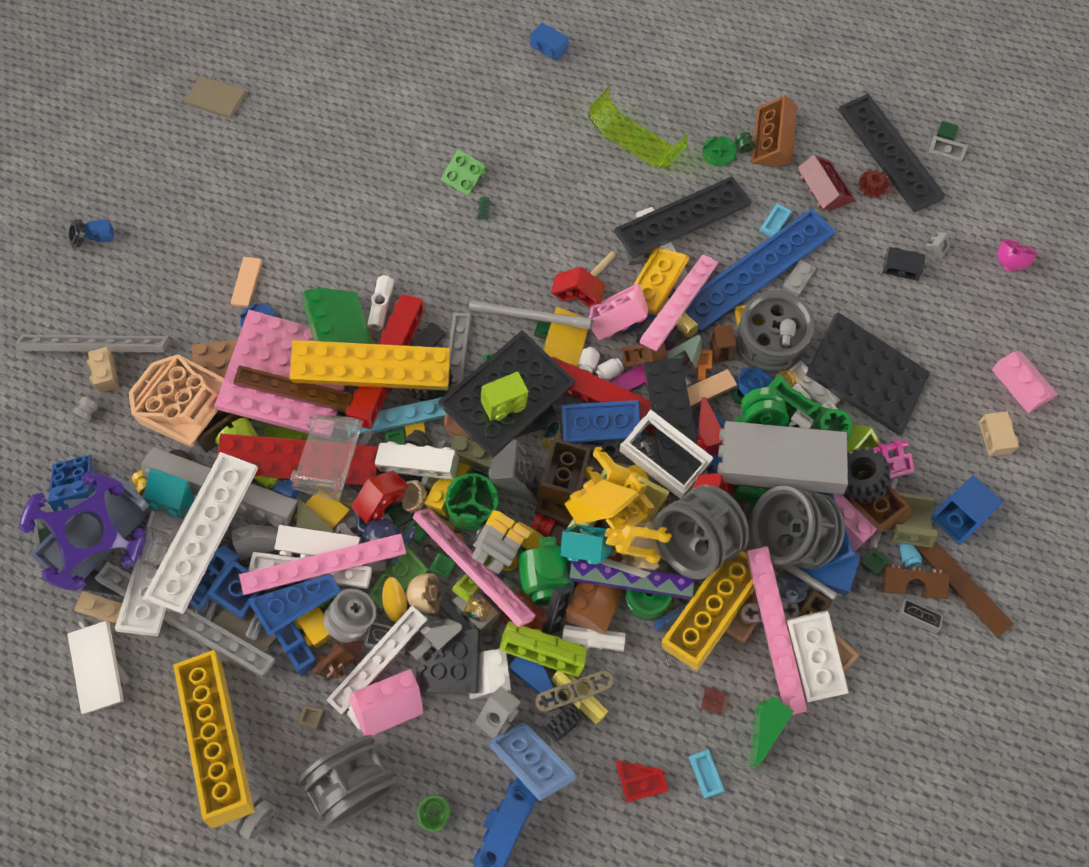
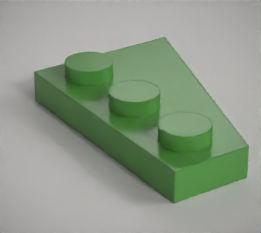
[369,545,429,612]

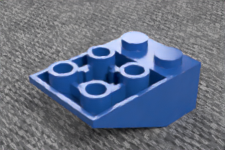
[48,454,95,512]

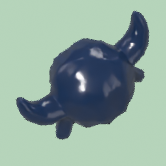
[356,515,416,565]

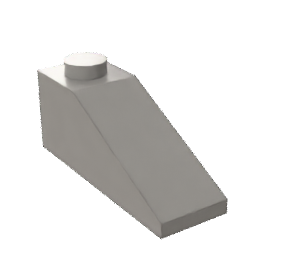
[232,525,279,560]

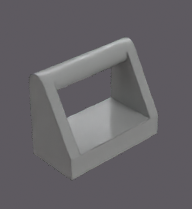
[418,618,462,650]

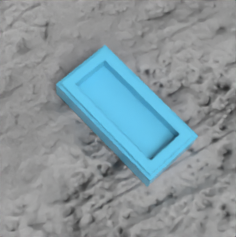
[759,204,792,237]
[689,749,725,799]

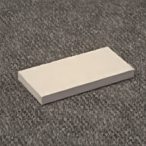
[786,610,849,702]
[68,621,124,714]

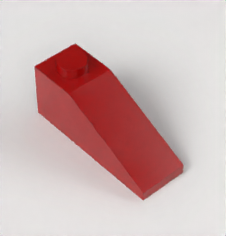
[695,397,723,456]

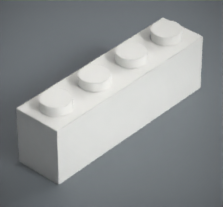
[375,442,459,480]
[274,525,362,558]

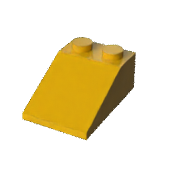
[565,480,639,524]

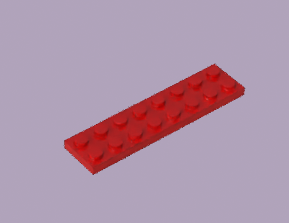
[218,433,379,485]

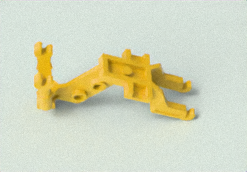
[584,447,672,564]

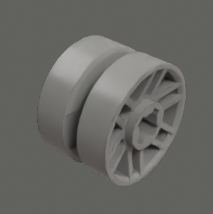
[227,790,275,841]

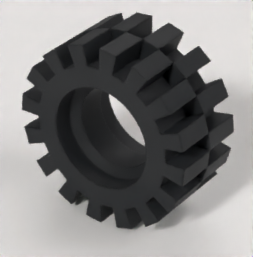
[544,704,584,742]

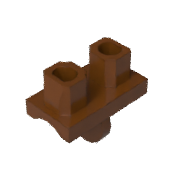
[313,642,355,681]

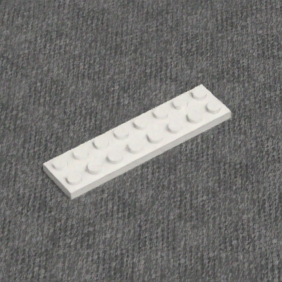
[143,452,258,614]
[115,495,197,637]

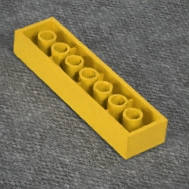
[290,340,450,390]
[173,650,255,829]

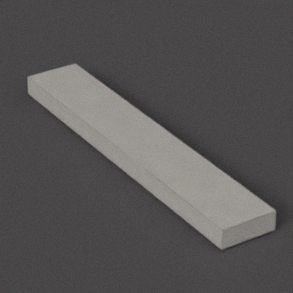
[443,312,471,397]

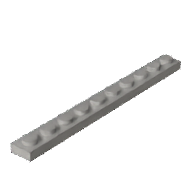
[95,562,276,678]

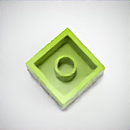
[481,371,528,421]

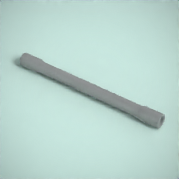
[469,300,594,330]

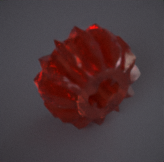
[858,169,890,199]

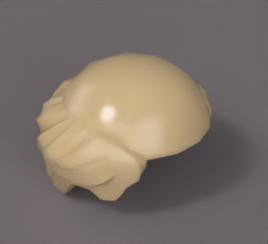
[402,480,427,513]

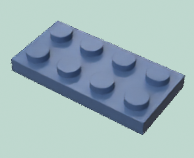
[489,722,575,801]

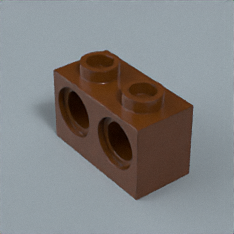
[709,324,736,363]
[621,342,667,366]

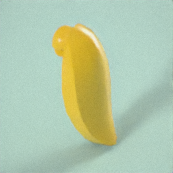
[382,577,407,622]

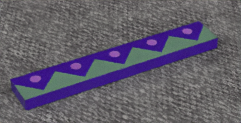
[569,560,694,599]

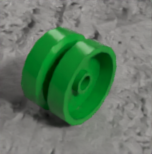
[741,387,789,427]
[625,570,672,621]

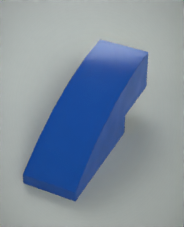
[274,622,317,676]

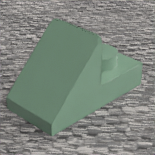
[666,334,704,367]

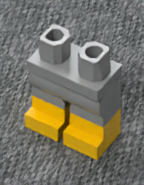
[472,510,531,574]

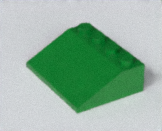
[302,288,373,344]

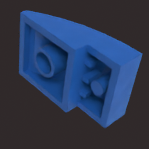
[787,553,861,596]

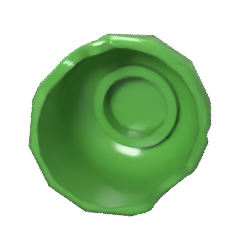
[417,795,450,832]

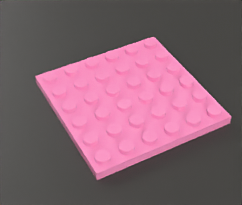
[215,310,345,439]

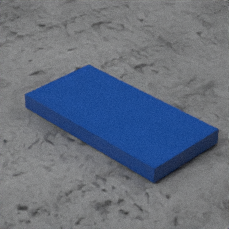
[561,400,641,443]

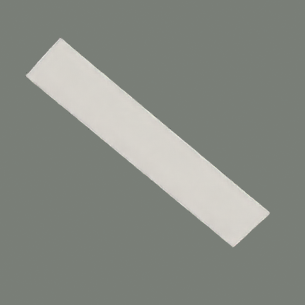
[599,558,650,578]

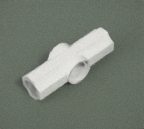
[367,275,394,331]
[562,625,626,652]

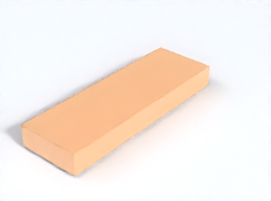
[230,257,262,308]
[687,369,737,408]

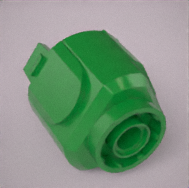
[445,473,500,532]
[518,537,575,606]

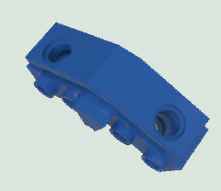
[473,777,537,867]

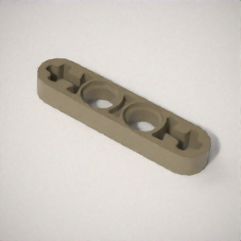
[535,671,614,713]

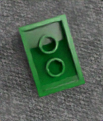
[749,696,794,770]

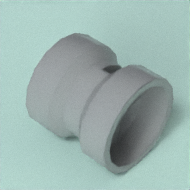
[72,397,99,423]

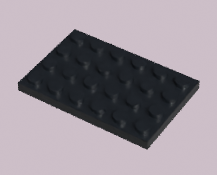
[806,312,930,435]
[438,330,576,458]

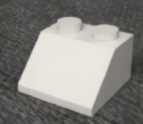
[469,649,511,700]

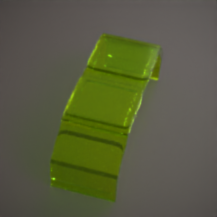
[588,86,689,168]

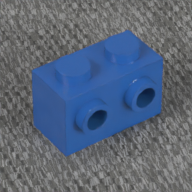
[530,22,569,61]

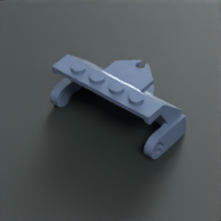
[29,473,149,579]

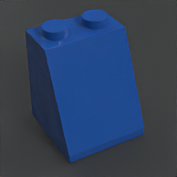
[931,475,1004,545]

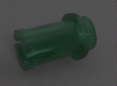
[477,196,491,220]

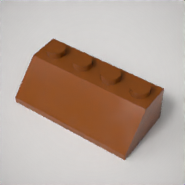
[751,95,797,167]
[566,552,624,635]

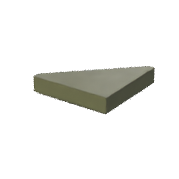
[297,500,334,533]

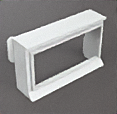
[619,410,713,499]

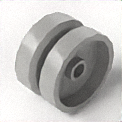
[323,589,376,643]

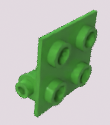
[441,149,486,196]

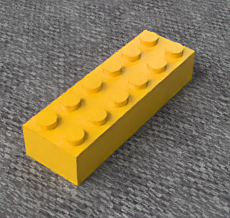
[662,551,755,671]

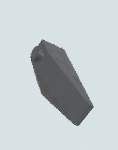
[489,440,540,507]

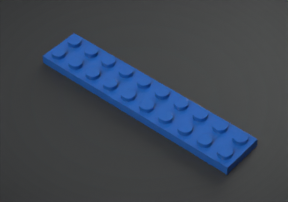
[685,208,836,334]

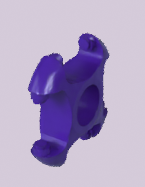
[19,471,146,591]

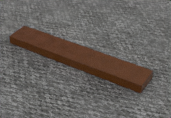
[233,365,353,413]
[913,541,1014,637]

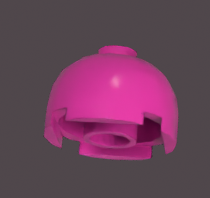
[997,239,1037,272]

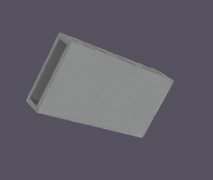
[718,421,848,494]

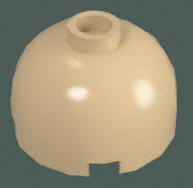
[405,573,442,614]

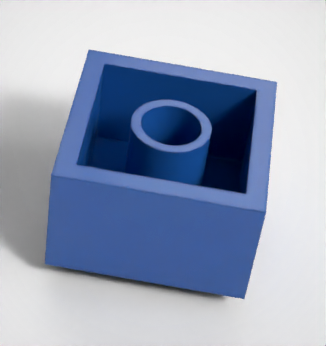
[207,561,266,621]

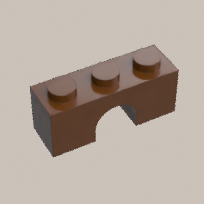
[881,564,949,599]

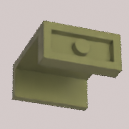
[891,492,938,548]

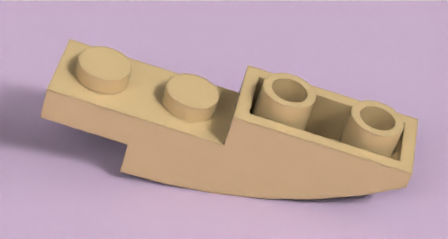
[74,591,123,625]

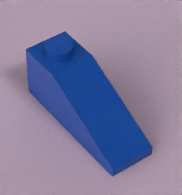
[189,545,240,611]
[508,657,557,705]

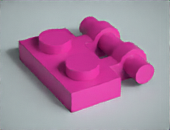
[872,440,915,478]

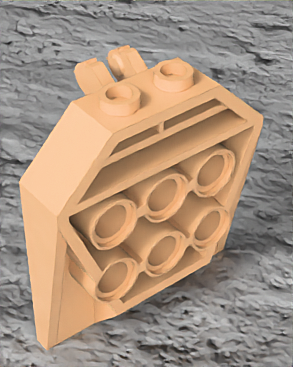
[129,355,224,447]

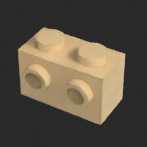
[87,347,120,393]
[979,411,1019,457]

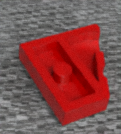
[615,760,668,803]

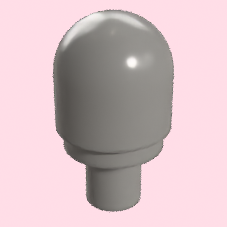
[779,319,796,346]

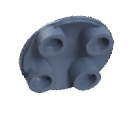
[775,573,808,602]

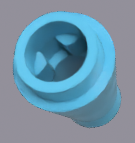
[898,543,922,569]

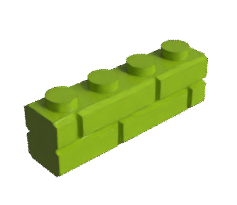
[499,621,587,677]

